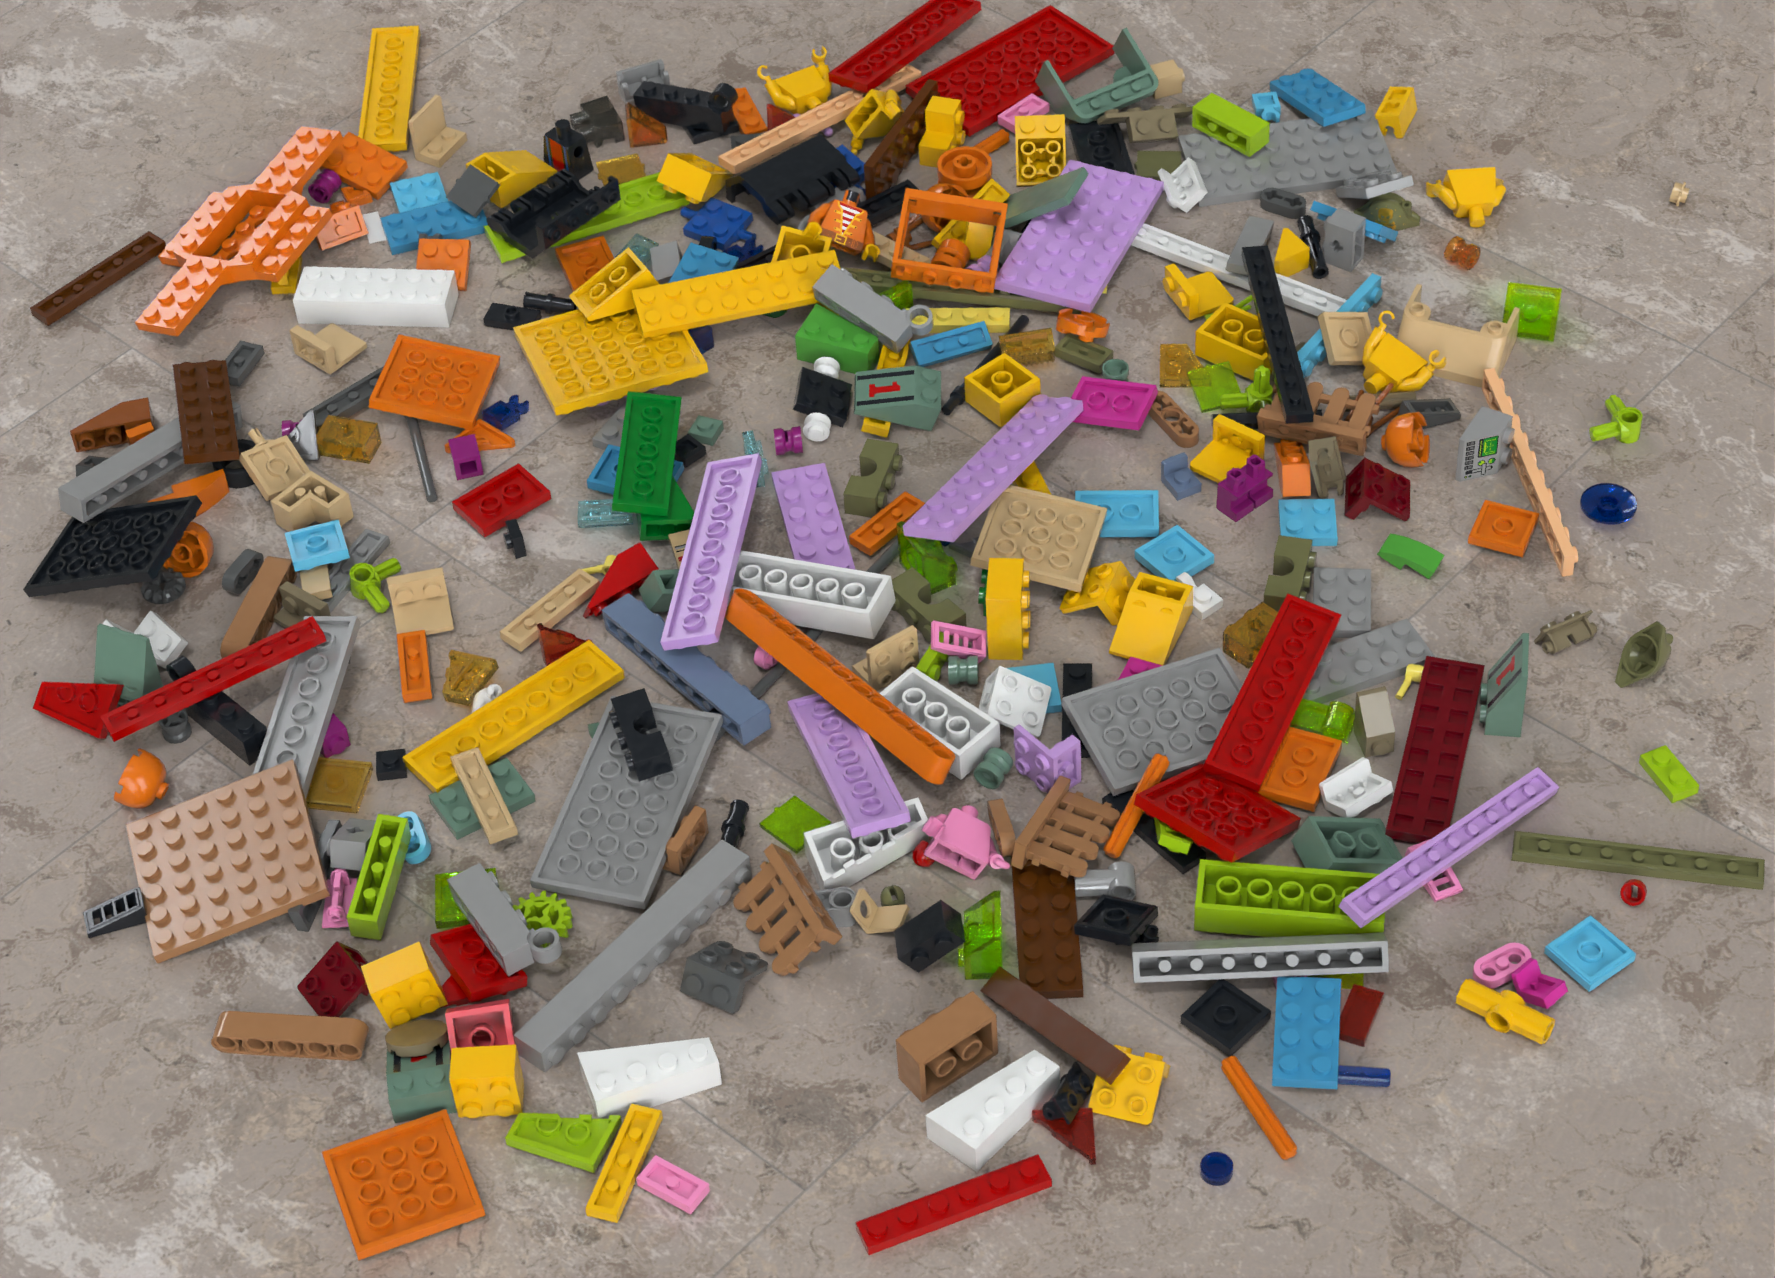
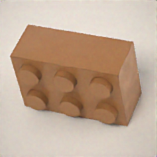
[896,991,998,1103]

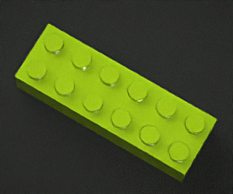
[1194,859,1385,937]

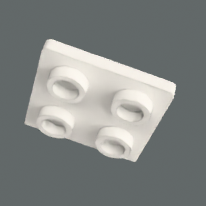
[103,610,188,669]
[978,666,1051,738]

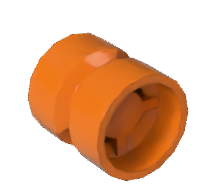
[931,238,970,269]

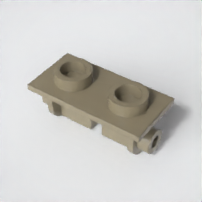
[1534,610,1597,654]

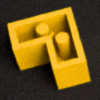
[918,96,965,168]

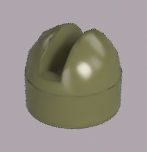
[880,885,905,907]

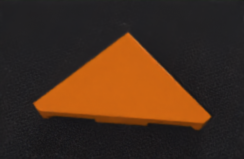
[444,418,516,454]

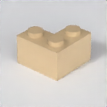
[271,471,354,532]

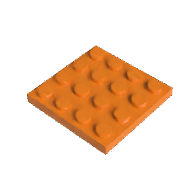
[369,334,500,430]
[322,1109,486,1260]

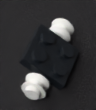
[793,357,852,441]

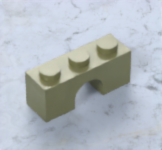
[843,438,903,518]
[1263,535,1317,616]
[891,567,967,643]

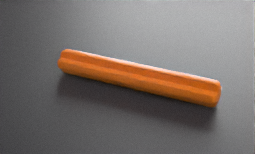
[1103,753,1169,859]
[1221,1056,1297,1160]

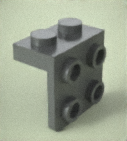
[680,941,768,1014]

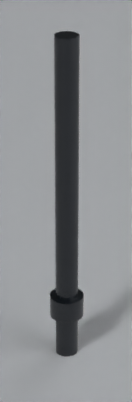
[941,315,1029,415]

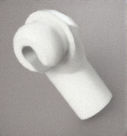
[471,684,502,714]

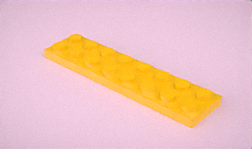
[358,26,420,152]
[632,250,840,338]
[402,640,625,793]

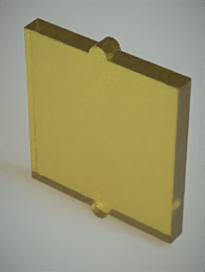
[596,153,646,186]

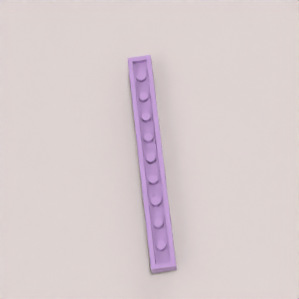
[1339,767,1560,928]

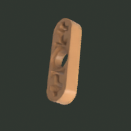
[1148,391,1199,448]
[987,798,1016,857]

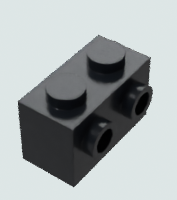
[894,900,966,973]

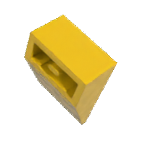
[1015,114,1066,187]
[466,150,558,208]
[1109,572,1193,665]

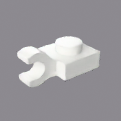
[1176,572,1223,621]

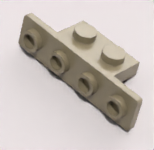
[1097,104,1192,143]

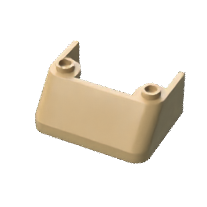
[1397,284,1520,388]

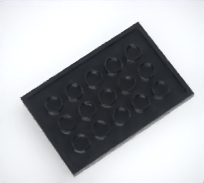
[23,495,202,597]

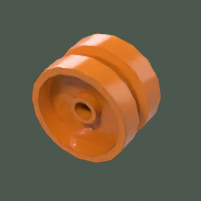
[937,146,992,198]

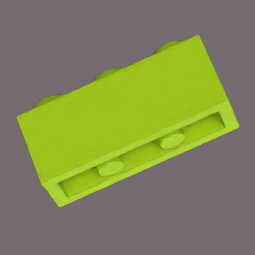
[1192,93,1270,157]

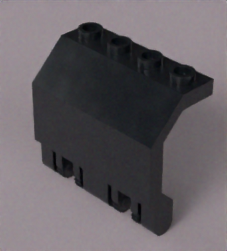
[726,134,860,225]
[487,169,621,259]

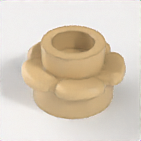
[1669,182,1690,206]

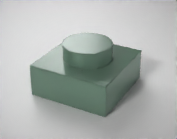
[688,415,724,446]

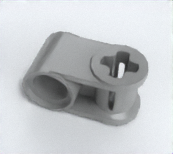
[806,887,857,927]

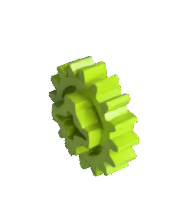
[512,891,573,948]

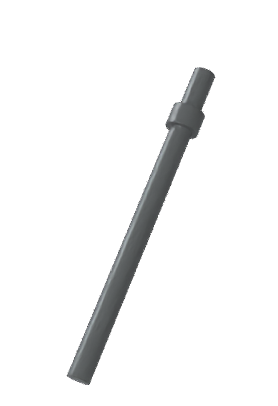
[403,415,437,502]

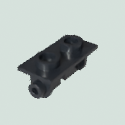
[1042,1061,1093,1124]

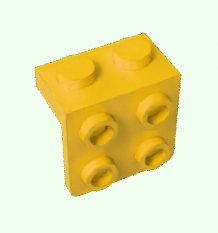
[1163,263,1234,320]
[1190,414,1265,483]
[1059,561,1135,626]
[1089,1045,1170,1125]

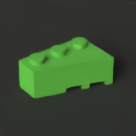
[795,303,879,374]

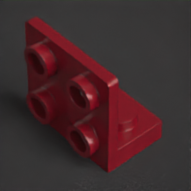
[1344,457,1410,521]
[297,941,370,1017]

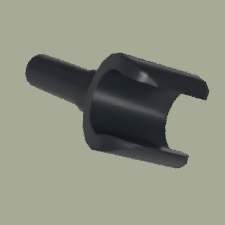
[1115,925,1159,945]

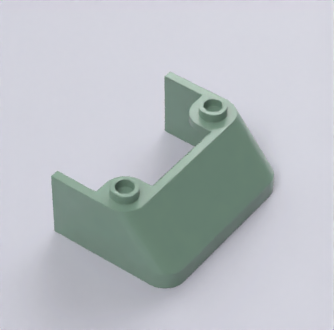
[1035,28,1159,123]

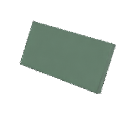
[993,167,1089,232]

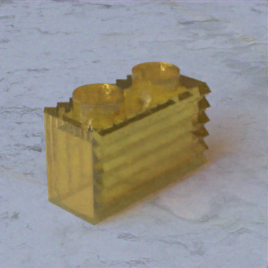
[999,328,1055,367]

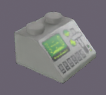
[1455,406,1515,482]

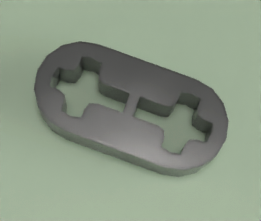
[1260,188,1306,219]
[222,549,264,595]

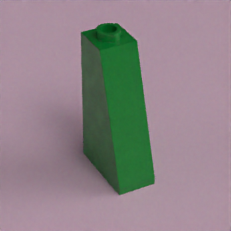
[636,476,694,541]

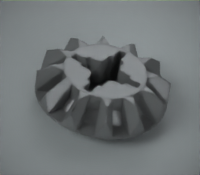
[140,568,186,604]

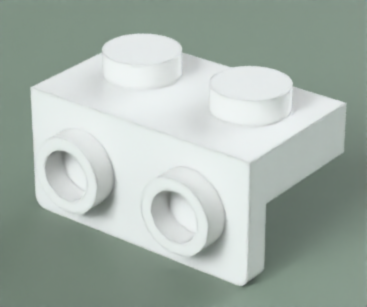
[1158,157,1208,213]
[1319,757,1394,818]

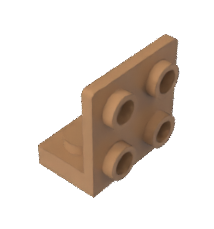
[663,806,709,875]

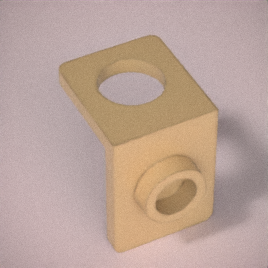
[850,889,910,934]

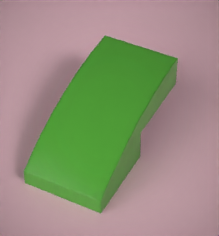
[1377,533,1445,579]

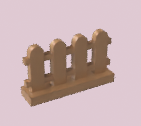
[1257,382,1380,456]
[1011,775,1120,878]
[733,844,843,976]

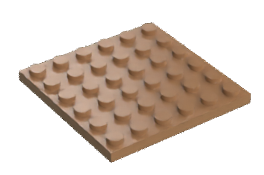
[126,759,330,963]

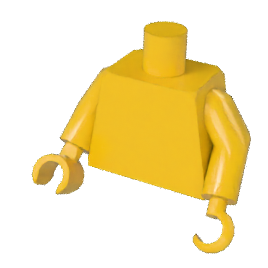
[757,46,832,115]
[844,89,904,155]
[1426,167,1506,228]
[1362,310,1447,394]

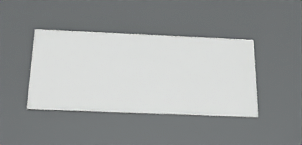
[362,211,387,244]

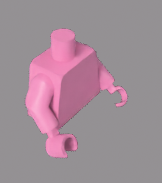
[921,805,1010,880]

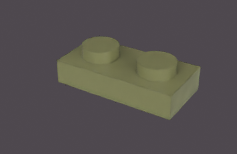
[1054,333,1113,374]

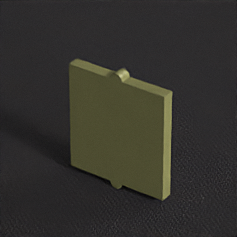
[1134,151,1182,181]

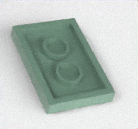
[428,757,536,840]

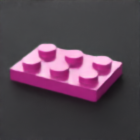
[1071,376,1158,430]

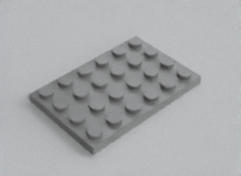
[1061,647,1242,796]

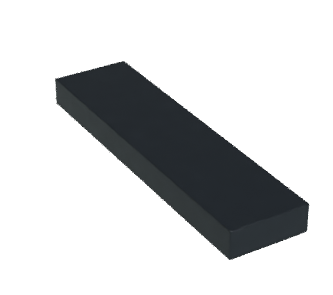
[1102,790,1206,874]

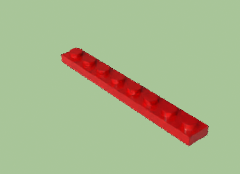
[100,616,326,742]

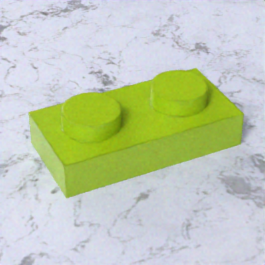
[916,631,951,682]
[1639,745,1699,803]

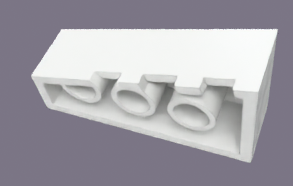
[804,797,929,890]
[577,1037,722,1119]
[925,1050,1060,1172]

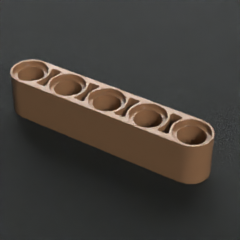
[220,556,298,658]
[211,1011,369,1061]

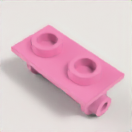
[322,868,358,928]

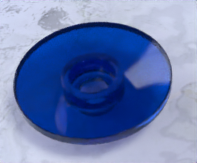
[1580,483,1637,525]

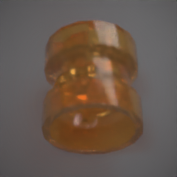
[1444,236,1481,270]

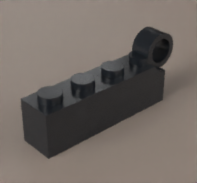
[633,81,738,133]
[166,655,267,766]

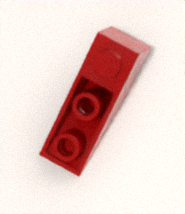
[583,542,659,619]

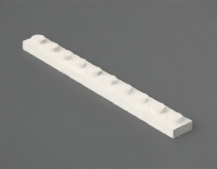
[1131,223,1347,316]

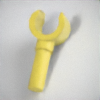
[582,555,616,575]
[1395,664,1424,700]

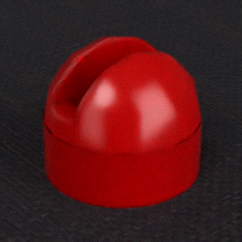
[912,840,935,867]
[1620,879,1647,906]

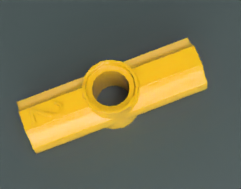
[1456,979,1555,1045]

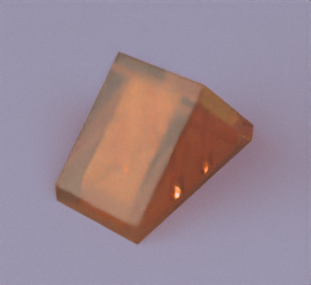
[625,102,668,148]

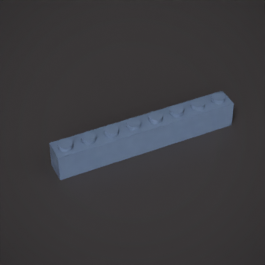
[602,593,771,745]

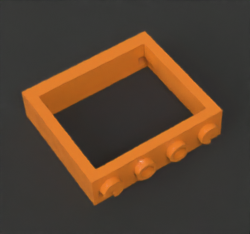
[891,188,1008,293]

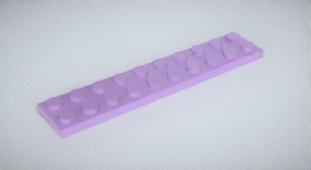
[903,394,1084,542]
[660,453,762,651]

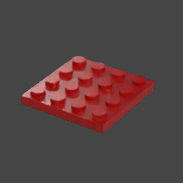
[1134,764,1301,863]

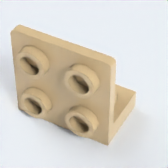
[409,95,467,168]
[289,323,367,375]
[387,567,454,635]
[852,625,919,691]

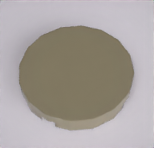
[385,1019,449,1057]

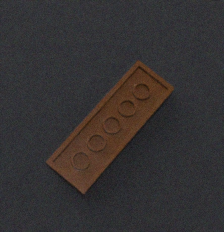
[864,79,940,200]
[173,360,239,464]
[1011,847,1083,999]

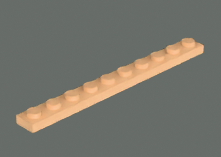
[718,64,922,174]
[1482,368,1578,577]

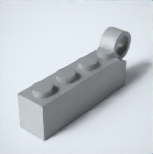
[813,264,934,354]
[447,863,562,976]

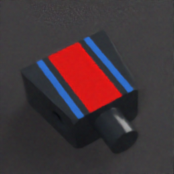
[543,119,594,180]

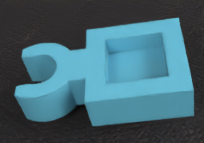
[1252,92,1281,123]

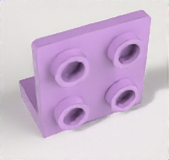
[1013,725,1082,793]

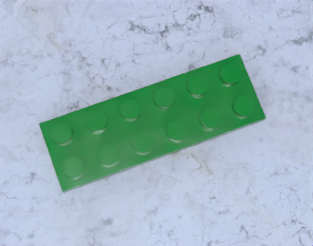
[612,391,682,516]

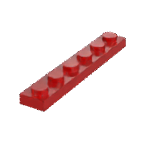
[855,1154,1052,1255]

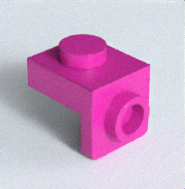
[1511,958,1568,1009]

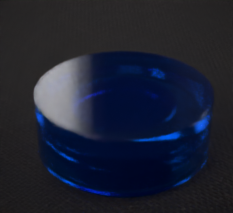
[1200,1152,1233,1186]

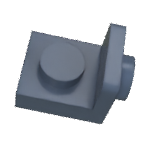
[1161,452,1202,501]

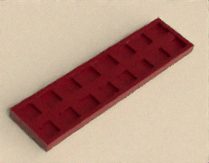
[1385,656,1485,843]

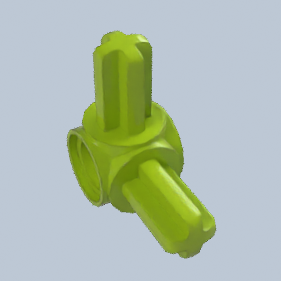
[1220,365,1273,412]
[1589,395,1643,444]
[349,558,401,613]

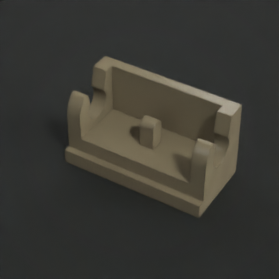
[1308,436,1346,499]

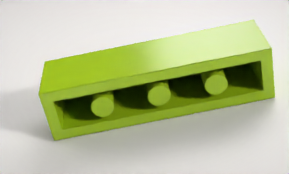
[347,814,411,940]

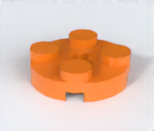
[1056,308,1110,342]

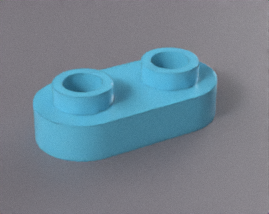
[397,811,431,864]

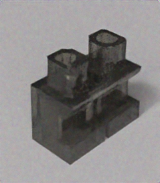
[570,96,625,148]

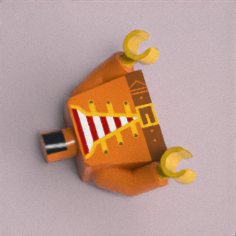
[802,190,880,262]

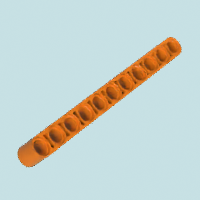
[725,588,956,785]

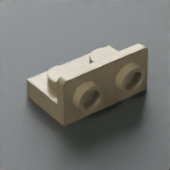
[274,581,331,628]

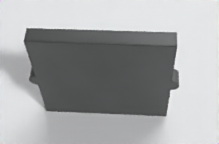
[446,164,500,218]

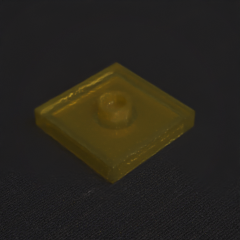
[305,757,373,813]

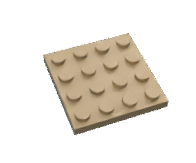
[970,485,1108,592]

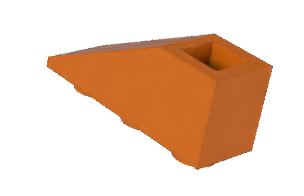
[1274,439,1311,497]

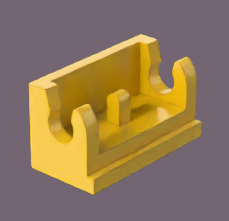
[1375,86,1418,139]

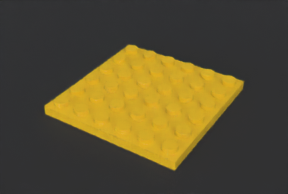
[513,308,708,416]

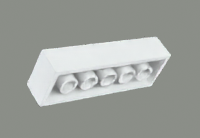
[293,266,459,328]
[726,550,896,639]

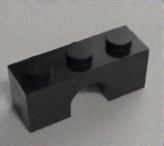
[609,688,673,781]

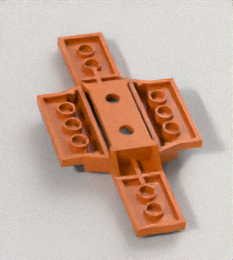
[135,126,343,337]

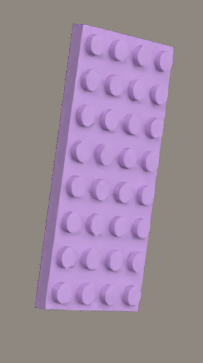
[994,160,1164,313]

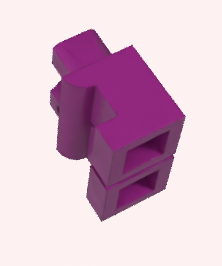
[1216,454,1273,522]

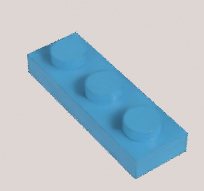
[909,321,993,367]

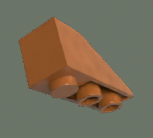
[70,397,155,453]

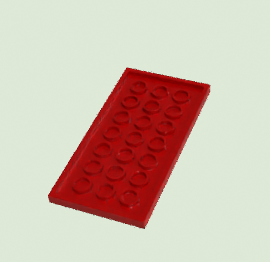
[905,5,1115,137]

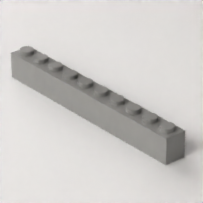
[514,840,752,1073]

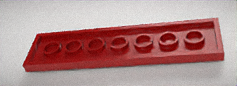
[828,0,981,93]
[1203,593,1341,792]

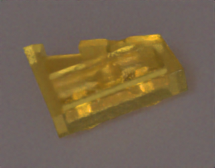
[1160,344,1211,388]

